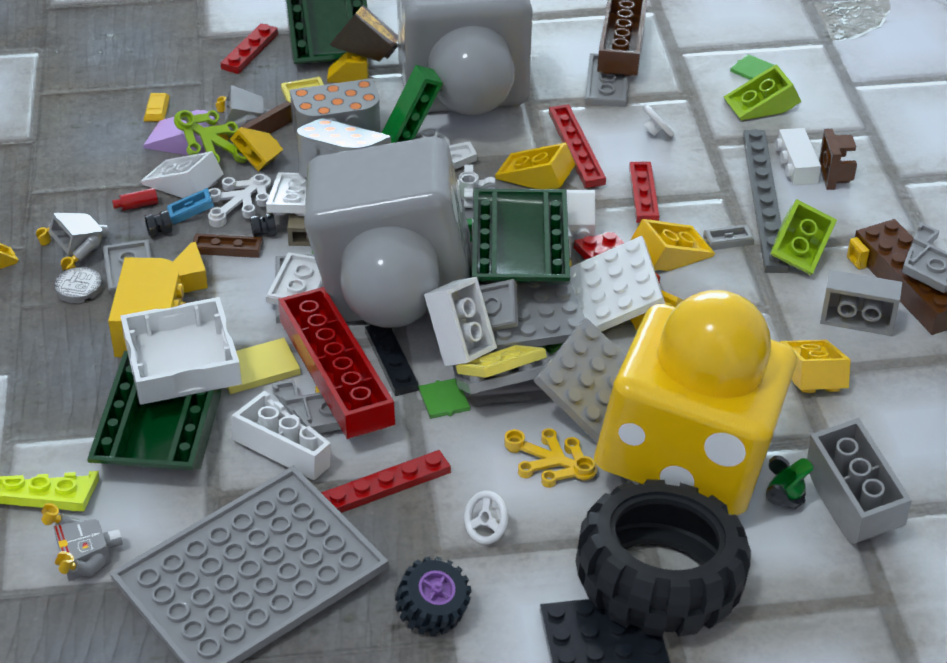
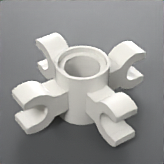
[457,165,495,208]

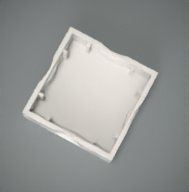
[120,297,242,405]

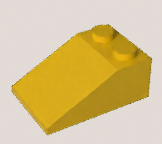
[495,142,576,189]
[630,219,715,271]
[780,339,851,393]

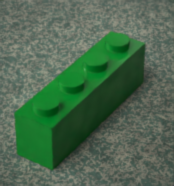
[382,65,443,143]

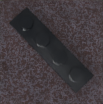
[365,325,419,396]

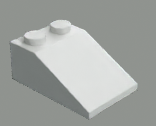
[141,151,223,198]

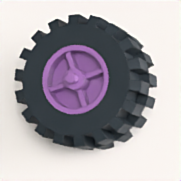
[395,557,471,636]

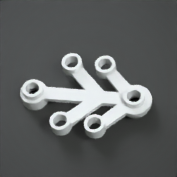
[208,174,271,228]

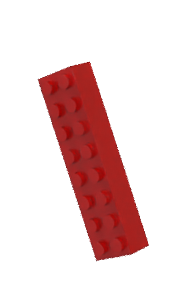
[278,287,395,439]

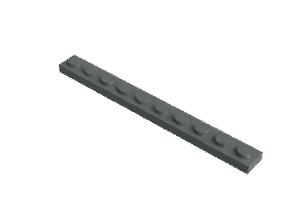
[743,129,789,273]

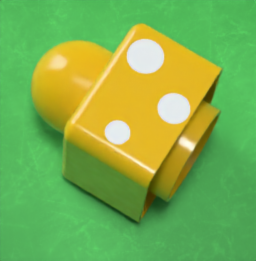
[594,290,797,515]

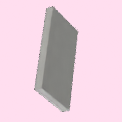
[585,53,628,107]

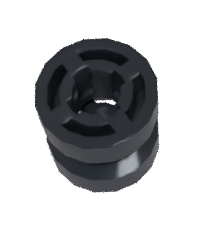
[144,210,173,237]
[250,213,277,237]

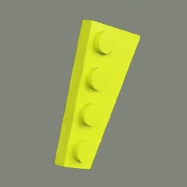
[0,471,100,512]

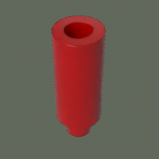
[112,188,158,211]

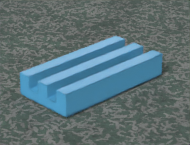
[167,188,214,225]

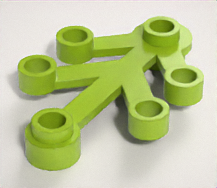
[174,110,248,163]

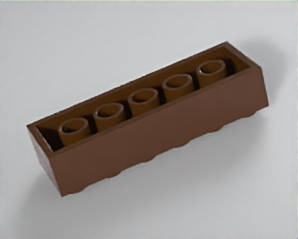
[597,0,647,76]
[855,219,947,335]

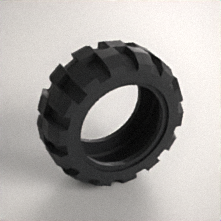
[575,479,751,637]

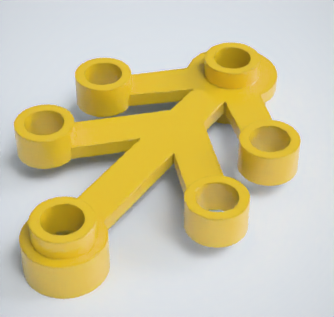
[504,428,597,488]

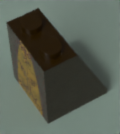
[330,5,398,62]

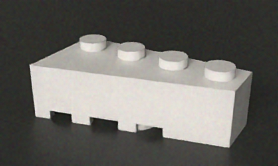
[232,390,331,480]

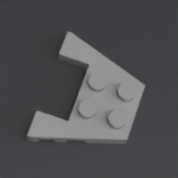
[902,222,947,293]
[272,380,341,434]

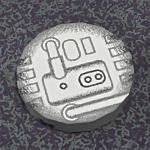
[54,267,103,304]

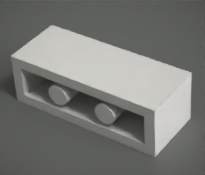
[775,128,821,185]

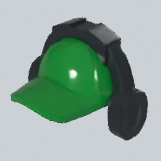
[766,455,814,510]

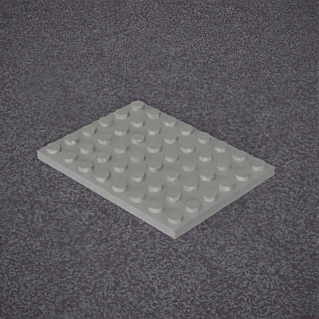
[110,466,389,663]

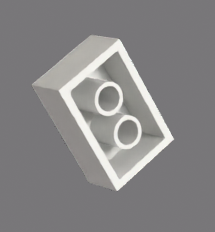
[424,277,497,366]

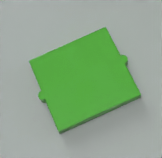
[730,54,774,80]
[419,378,470,419]

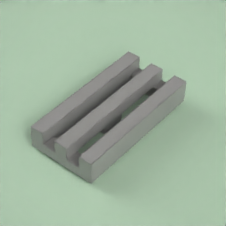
[703,225,754,250]

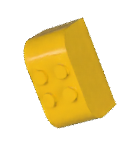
[108,257,186,357]

